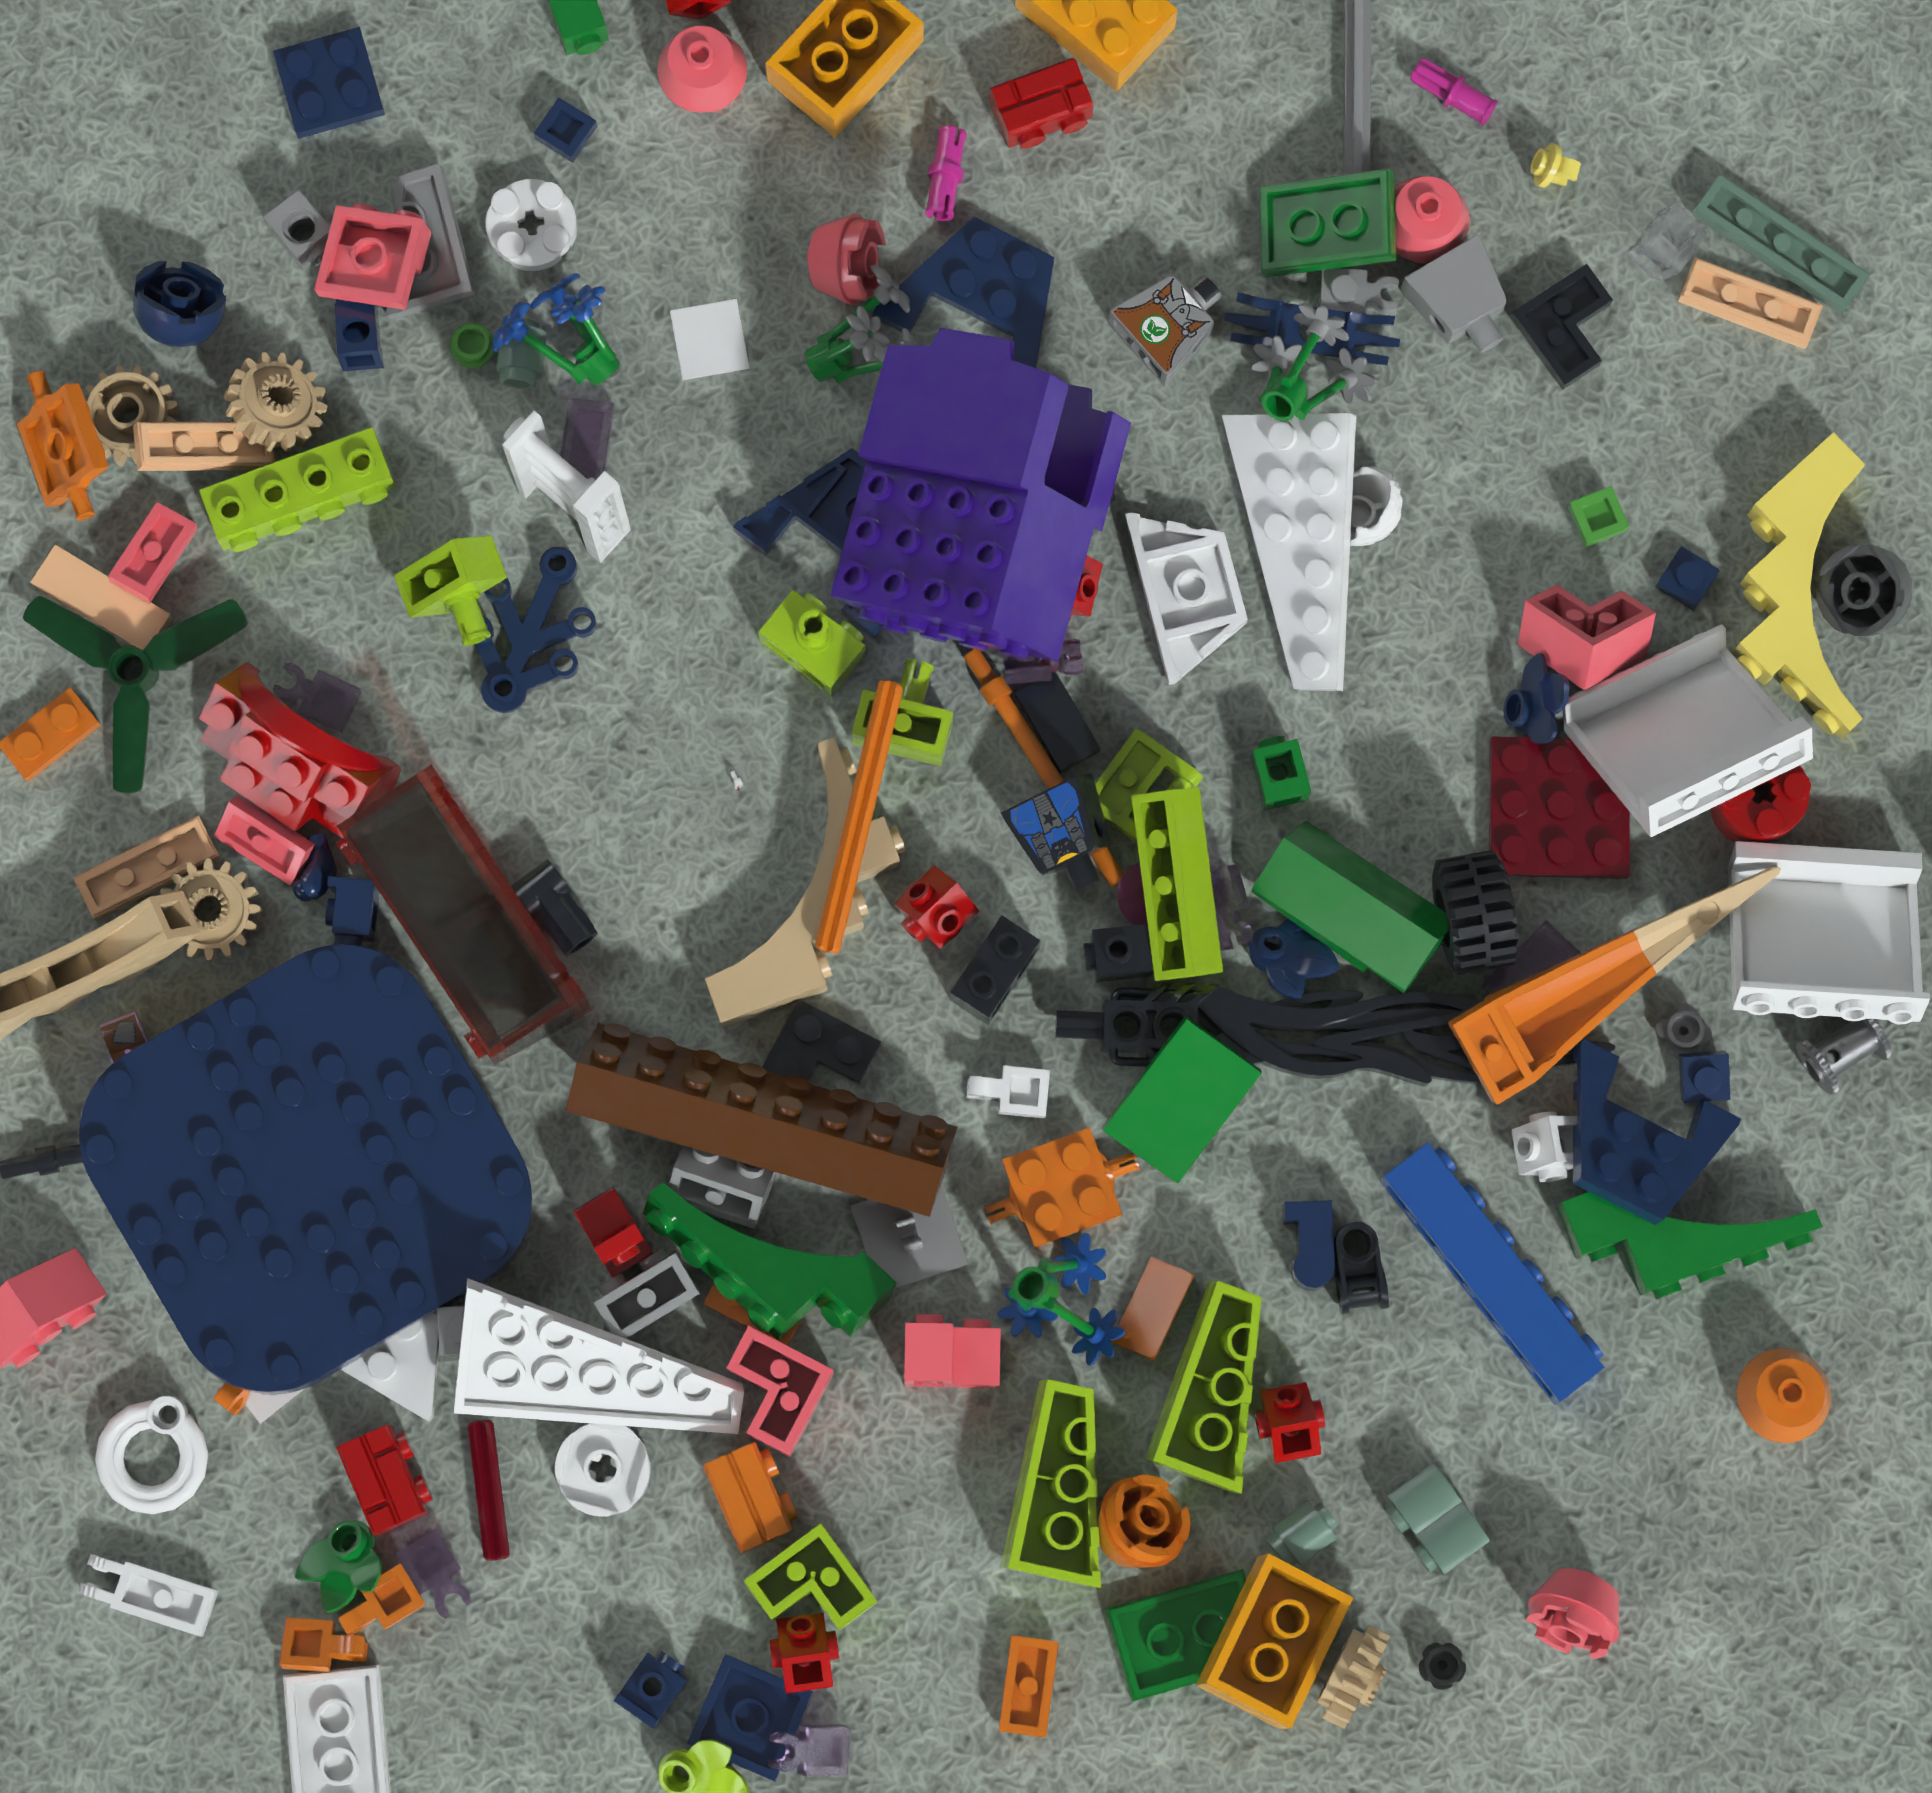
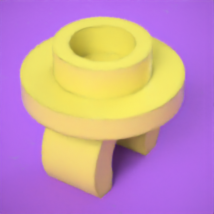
[1530,143,1581,188]

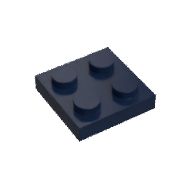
[273,27,385,139]
[687,1654,813,1782]

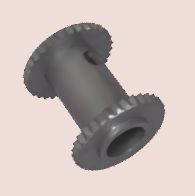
[1796,1018,1892,1095]

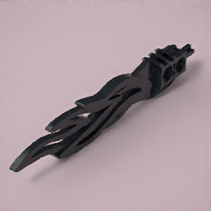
[1055,982,1615,1086]

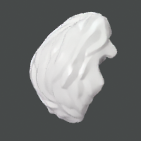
[1350,466,1403,546]

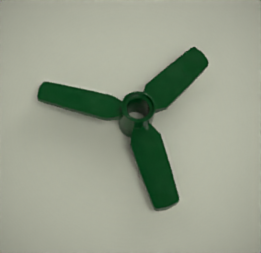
[23,596,248,794]

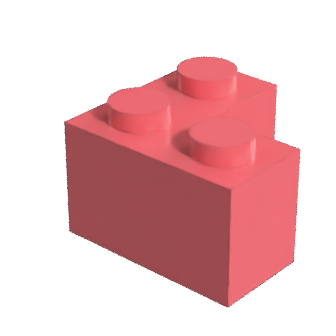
[1518,585,1656,690]
[0,1248,107,1369]
[904,1314,1001,1388]
[726,1326,834,1458]

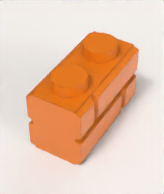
[703,1442,798,1554]

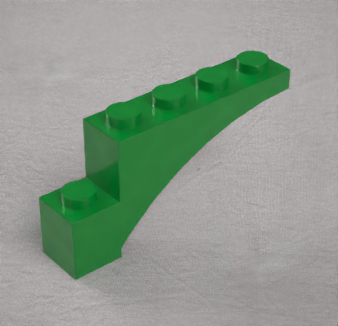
[643,1182,897,1340]
[1556,1192,1823,1300]

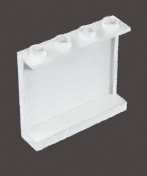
[1562,624,1813,837]
[1728,841,1930,1024]

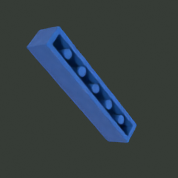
[1380,1143,1605,1405]

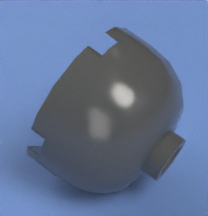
[1816,545,1912,636]

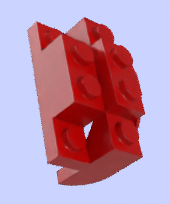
[199,662,401,844]

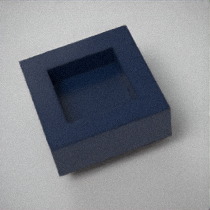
[534,97,598,163]
[1655,546,1720,611]
[1679,1050,1731,1103]

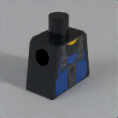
[1001,773,1110,892]

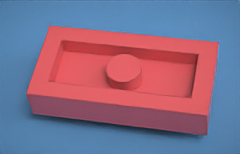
[108,502,198,604]
[214,795,315,886]

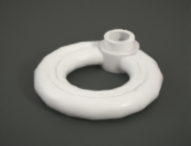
[95,1395,209,1515]

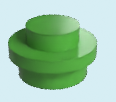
[449,323,495,368]

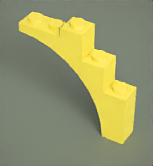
[1732,432,1865,740]

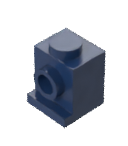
[325,876,380,947]
[614,1650,688,1729]

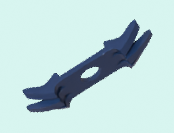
[1224,292,1400,365]

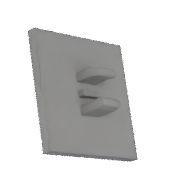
[850,1184,969,1290]

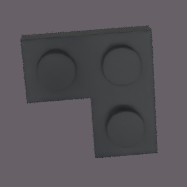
[1511,264,1613,390]
[762,999,881,1085]

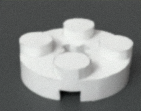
[486,179,577,271]
[555,1423,651,1517]

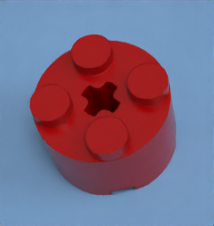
[1710,765,1811,843]

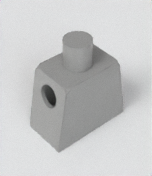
[1400,235,1507,353]

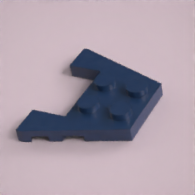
[873,217,1054,368]
[733,448,881,638]
[1573,1038,1741,1225]

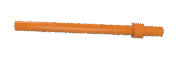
[963,649,1124,888]

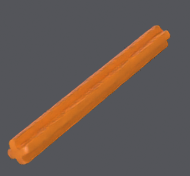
[815,680,903,954]

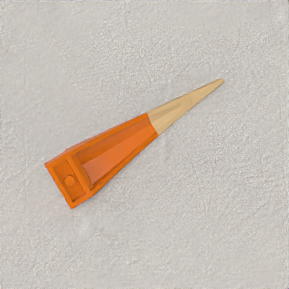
[1448,866,1781,1105]

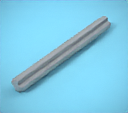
[1343,0,1371,175]

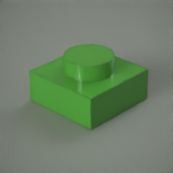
[1567,486,1629,548]

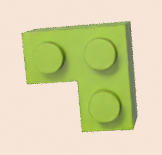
[743,1523,878,1631]

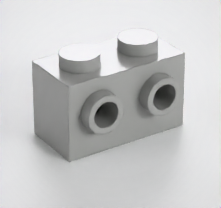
[669,1145,776,1229]
[593,1248,700,1339]

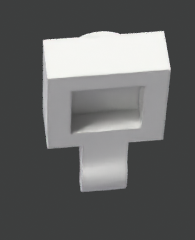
[966,1065,1050,1118]

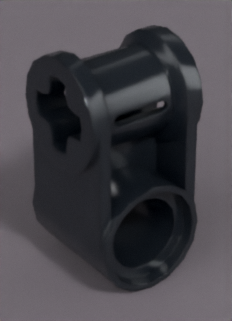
[1334,1222,1389,1315]

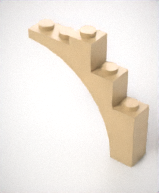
[705,737,906,1029]
[0,891,201,1040]

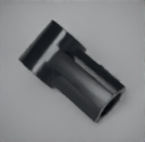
[510,859,598,957]

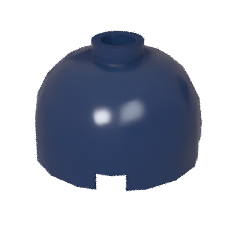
[133,261,226,348]

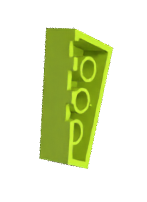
[1144,1280,1262,1494]
[1000,1379,1101,1588]

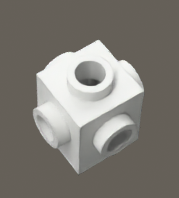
[1512,1112,1577,1182]

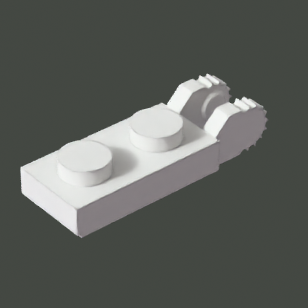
[77,1554,219,1637]

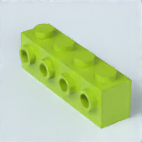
[199,427,396,552]
[1131,787,1223,981]

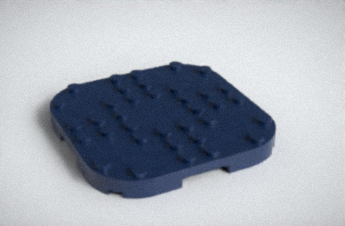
[79,945,532,1395]

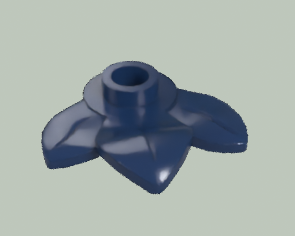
[1503,654,1570,744]
[1247,919,1339,999]

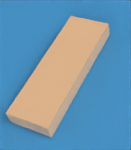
[1678,257,1823,349]
[133,422,275,471]
[30,545,173,651]
[73,815,221,921]

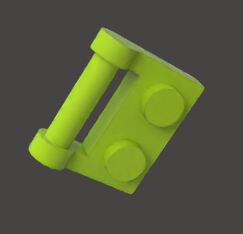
[1095,727,1203,844]

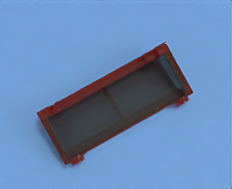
[336,764,592,1065]

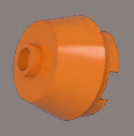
[1737,1348,1831,1443]
[1097,1474,1190,1568]

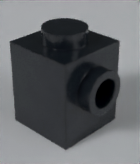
[1083,924,1153,982]

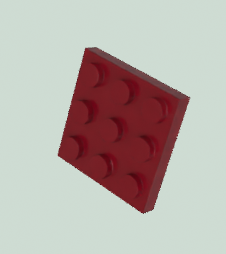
[1489,736,1630,879]

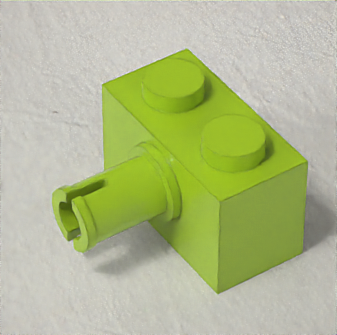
[394,535,507,646]
[758,589,866,697]
[851,658,953,767]

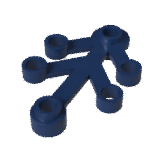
[475,547,597,713]

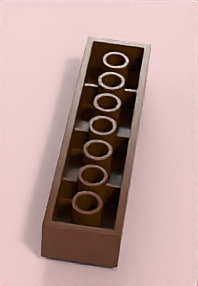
[566,1023,958,1217]

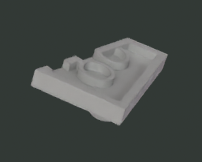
[386,163,476,320]

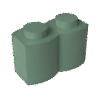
[1385,1463,1490,1575]

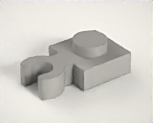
[1320,268,1399,314]

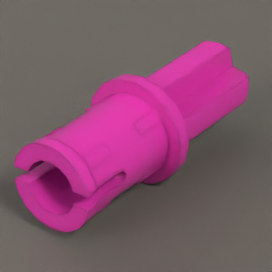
[1410,59,1498,126]

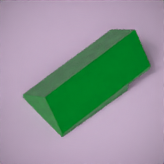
[1251,821,1449,993]

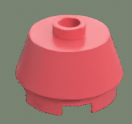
[657,26,747,113]
[1394,176,1470,264]
[807,213,886,305]
[1526,1568,1619,1659]

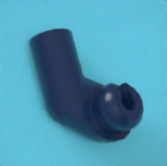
[293,833,337,902]

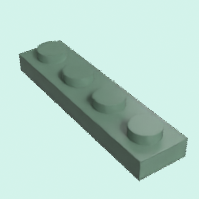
[1692,174,1871,315]

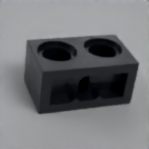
[950,915,1041,1026]

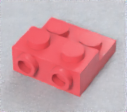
[314,203,431,310]

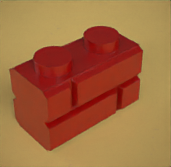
[989,57,1094,149]
[336,1424,433,1537]

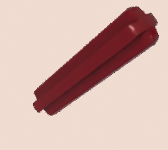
[467,1419,510,1561]

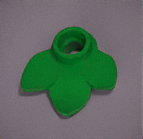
[295,1520,381,1613]

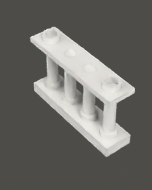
[502,411,631,563]

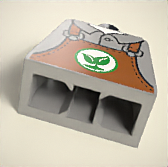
[1108,275,1222,387]

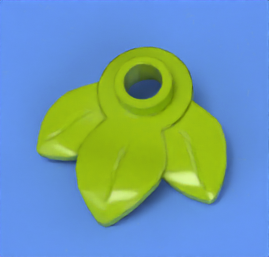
[658,1739,750,1793]

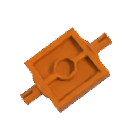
[17,370,109,521]
[984,1127,1140,1248]

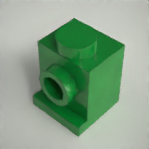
[1250,736,1311,811]

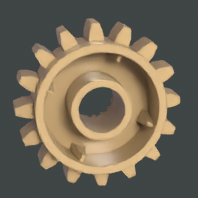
[224,352,327,452]
[85,365,181,467]
[160,858,262,962]
[1316,1624,1391,1729]

